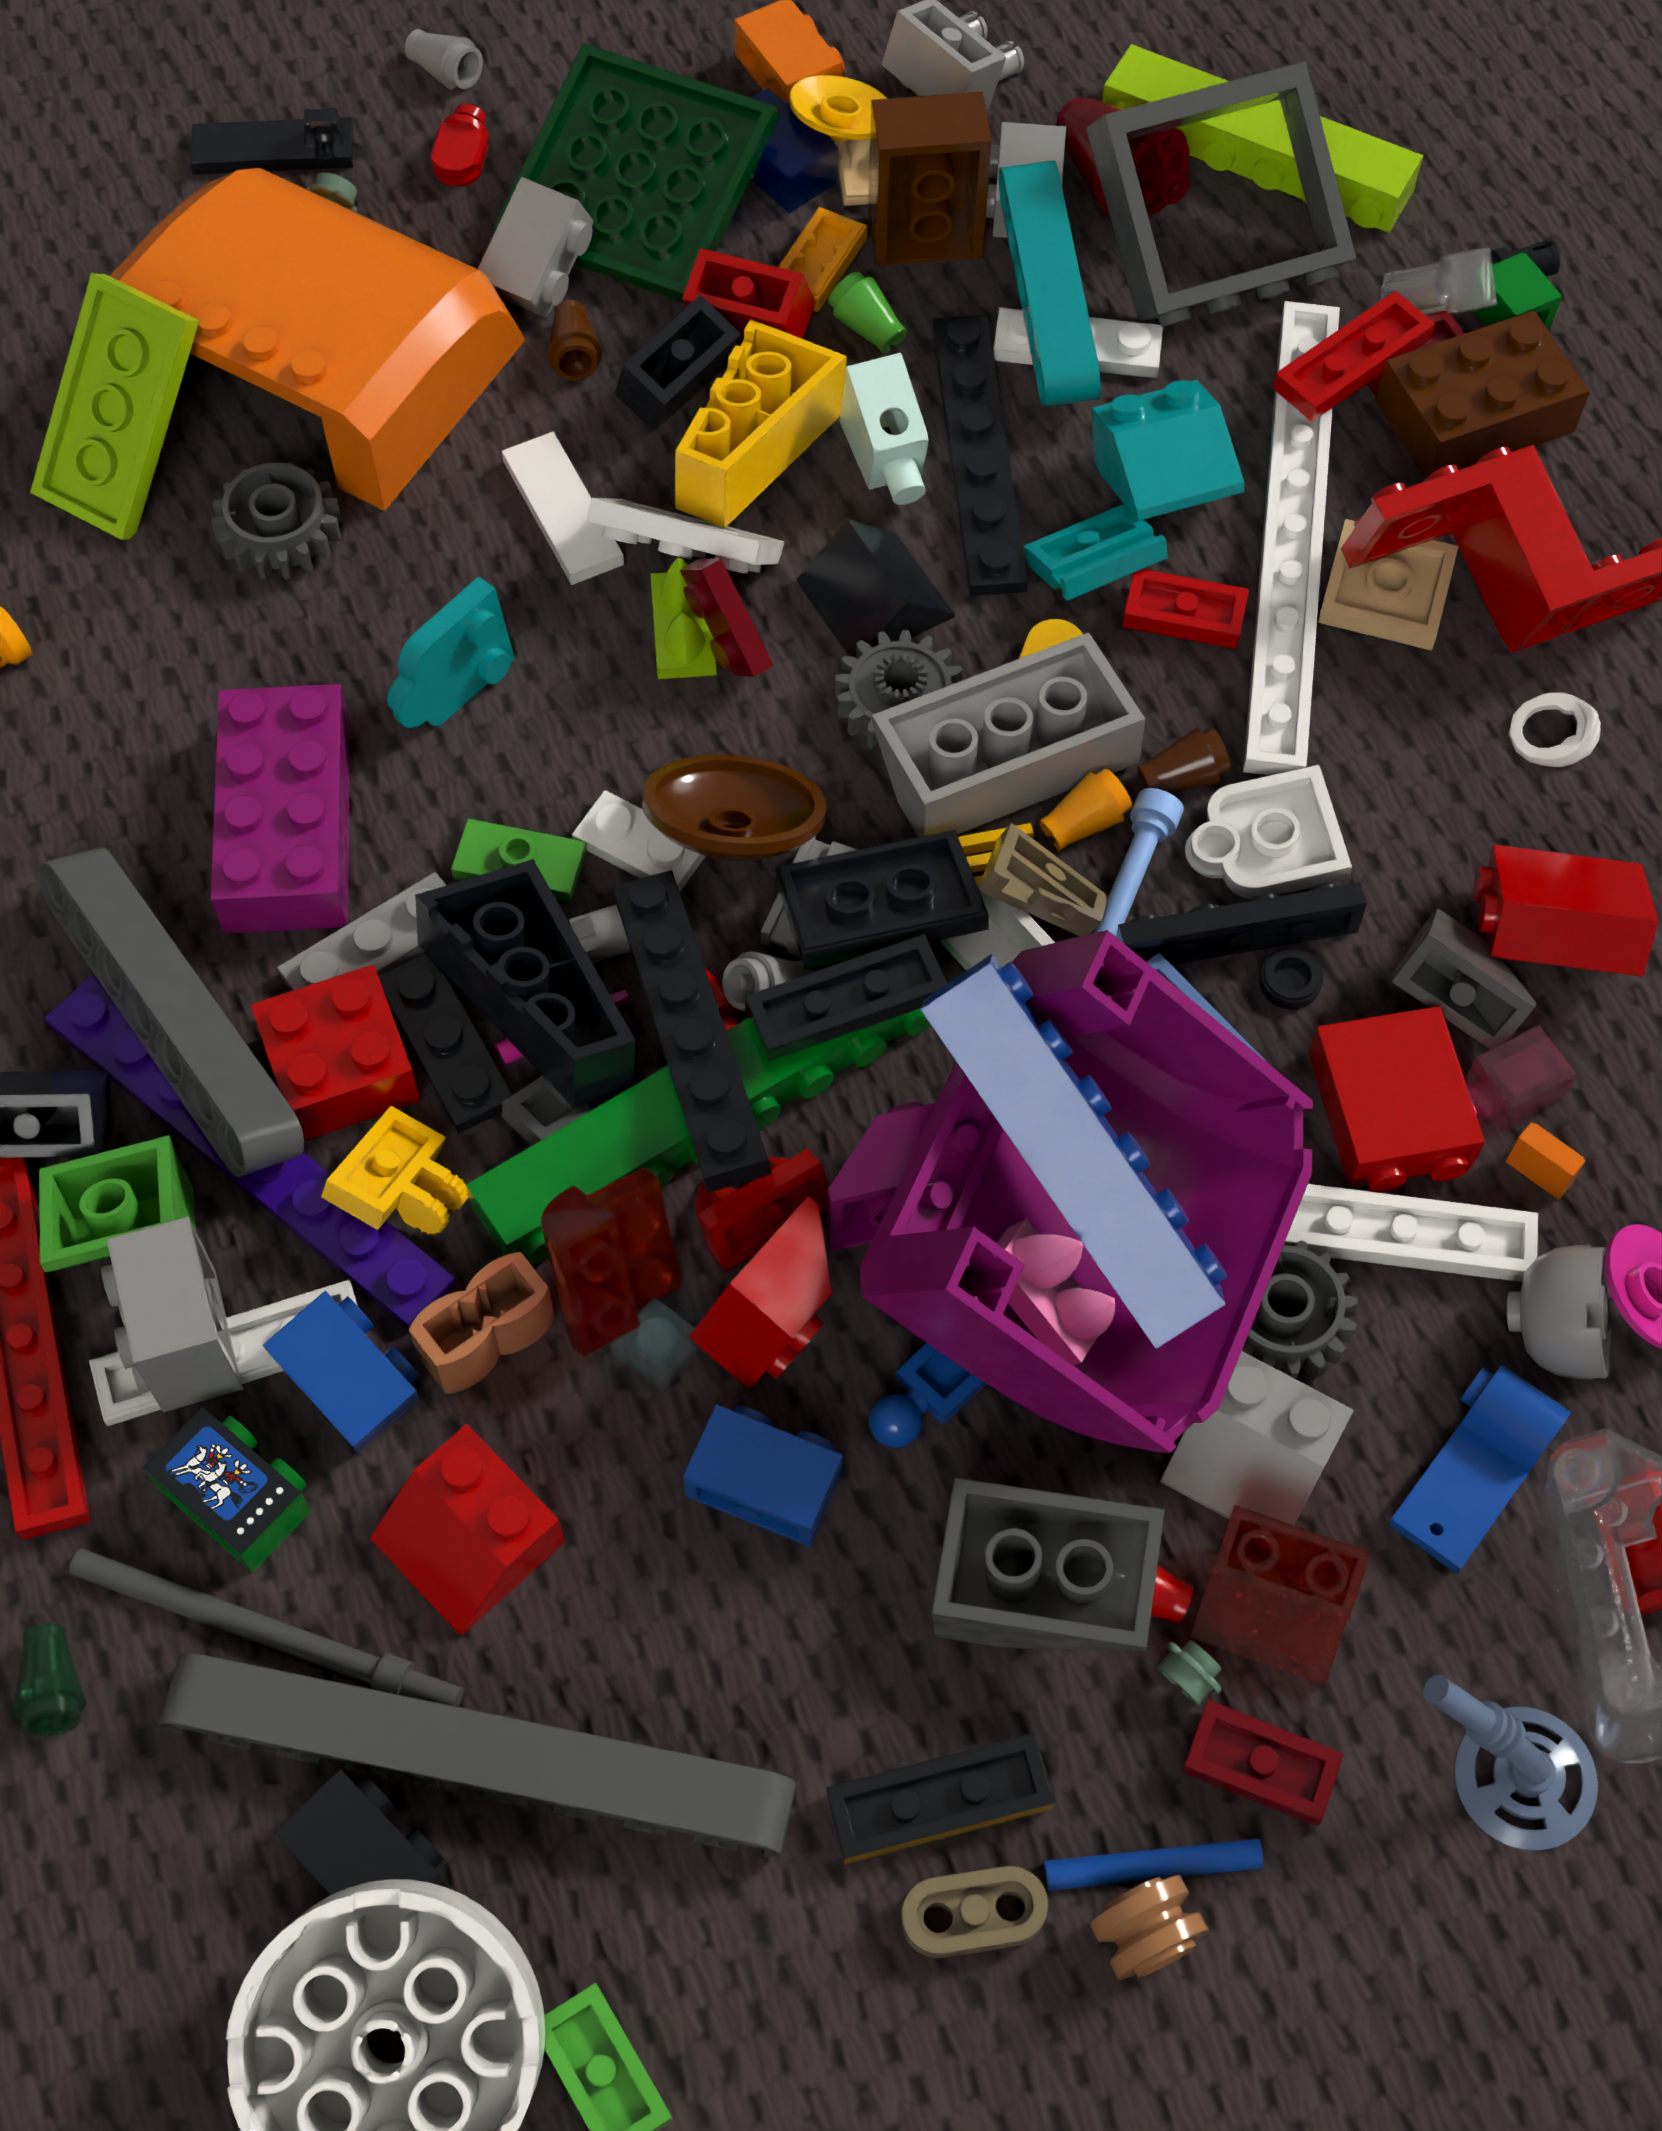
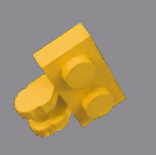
[321,1106,469,1236]

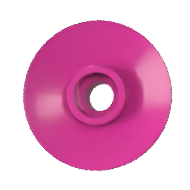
[1604,1224,1662,1349]

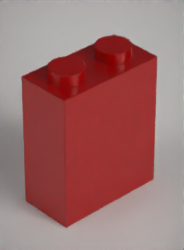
[1473,844,1659,977]
[1308,1006,1485,1192]

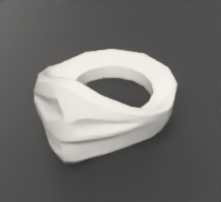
[1508,693,1601,767]

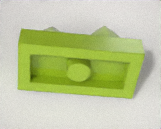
[651,557,716,679]

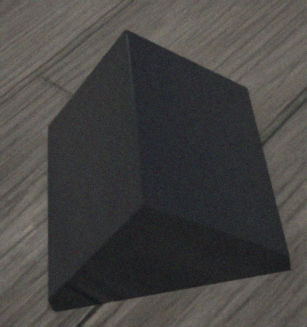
[797,520,955,658]

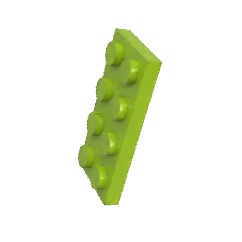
[30,273,199,540]

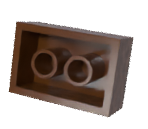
[868,92,992,266]
[1375,311,1590,478]

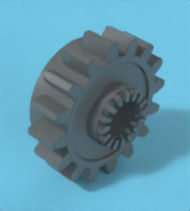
[211,462,342,580]
[835,630,963,749]
[1242,1240,1358,1380]

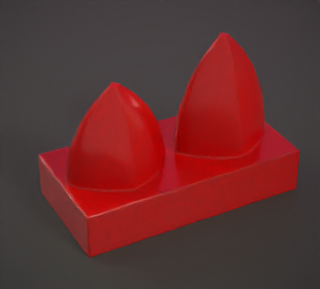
[695,1148,829,1272]

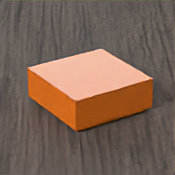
[1505,1122,1586,1200]

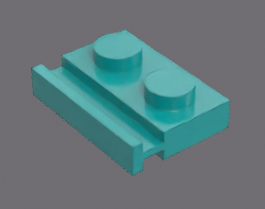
[1024,504,1168,601]

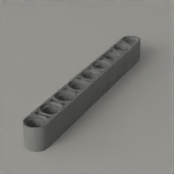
[158,1653,796,1858]

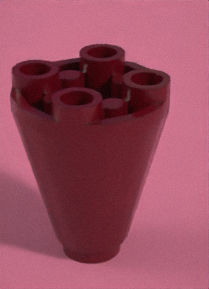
[1056,97,1190,216]

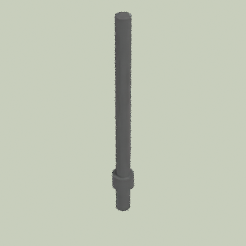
[69,1548,464,1707]

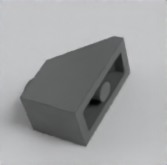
[1392,908,1536,1054]

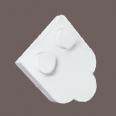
[1185,765,1352,899]

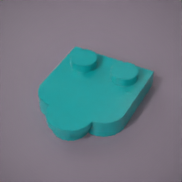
[387,576,515,728]

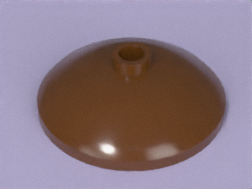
[642,754,827,862]

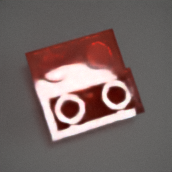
[541,1168,682,1356]
[1190,1504,1371,1685]

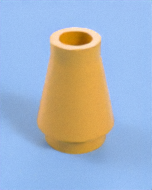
[1039,768,1132,851]

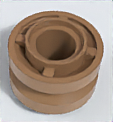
[1089,1875,1210,1981]

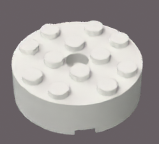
[226,1879,545,2131]

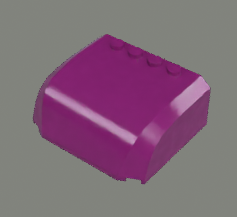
[860,930,1313,1453]

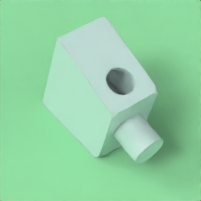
[839,353,929,505]

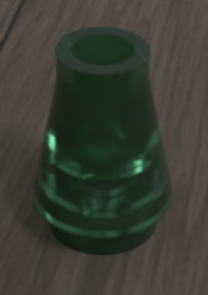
[13,1623,87,1737]

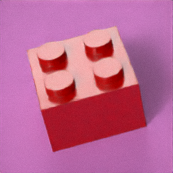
[250,964,421,1141]

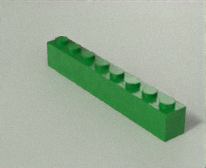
[466,959,931,1264]

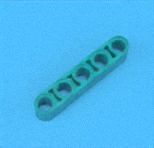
[998,160,1101,407]

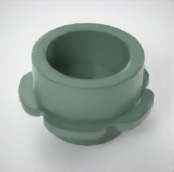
[306,173,357,212]
[1156,1640,1222,1706]

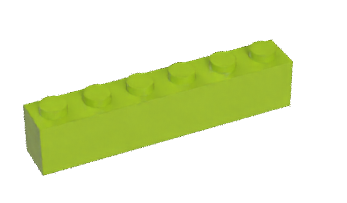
[1102,44,1423,233]

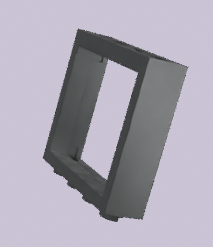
[1086,61,1356,327]

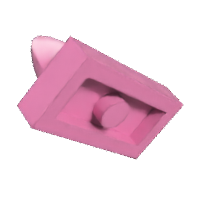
[997,1219,1115,1366]

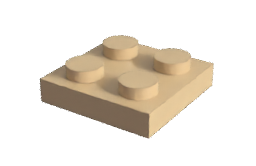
[1317,519,1459,651]

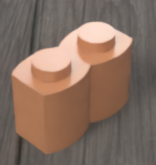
[409,1252,555,1394]

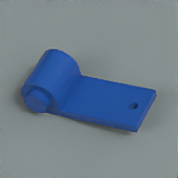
[1388,1365,1572,1574]

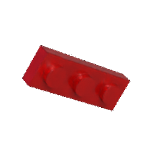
[1272,291,1435,422]

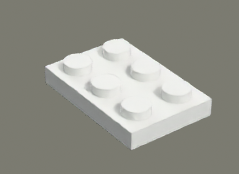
[587,498,784,573]

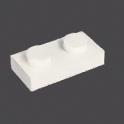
[572,790,705,892]

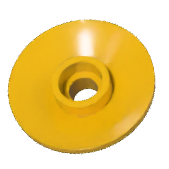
[789,75,887,142]

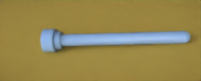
[1094,788,1184,937]

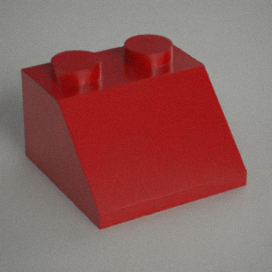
[689,1196,832,1390]
[370,1424,565,1637]

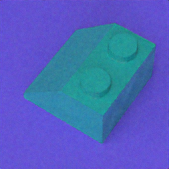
[1092,380,1244,521]

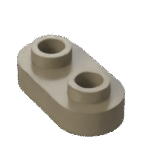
[901,1866,1048,1958]

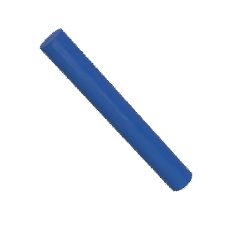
[1043,1839,1263,1891]

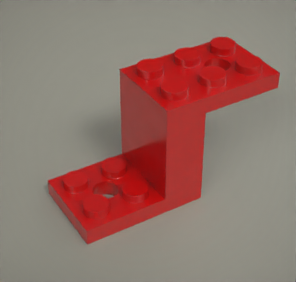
[1341,445,1662,653]

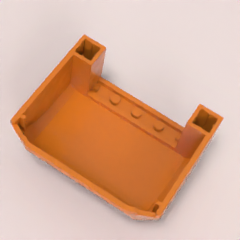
[110,168,525,511]

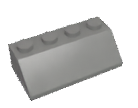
[872,632,1145,837]

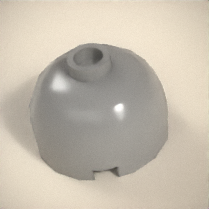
[1507,1245,1611,1380]

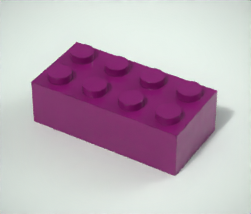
[211,684,350,934]

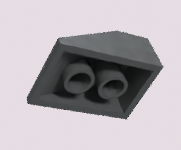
[932,1478,1165,1651]

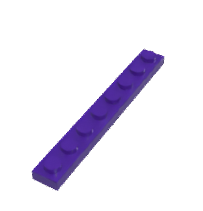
[44,976,457,1330]

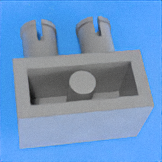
[881,0,1024,109]

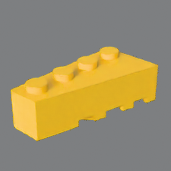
[675,319,847,529]

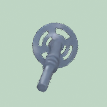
[1423,1675,1598,1850]

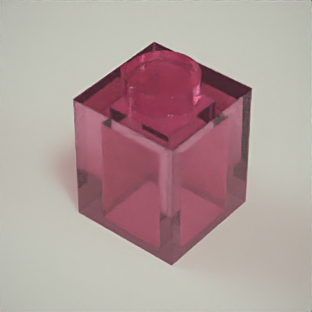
[1465,1025,1577,1133]

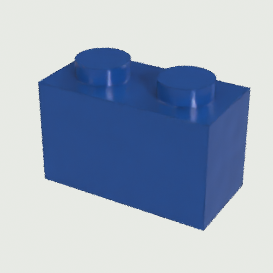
[262,1290,420,1453]
[683,1404,843,1547]

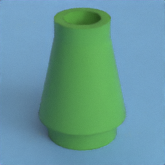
[828,272,907,354]

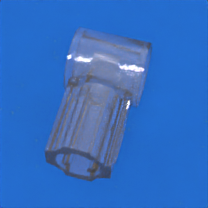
[1381,248,1497,316]

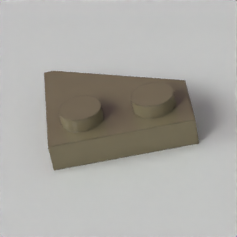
[979,823,1108,936]

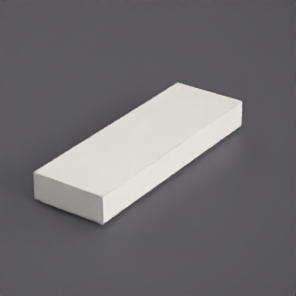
[502,431,624,585]

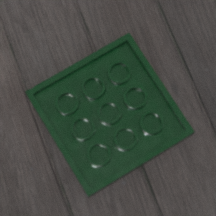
[493,43,779,303]

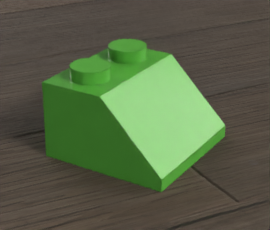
[39,1135,196,1273]

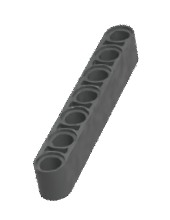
[39,847,304,1178]

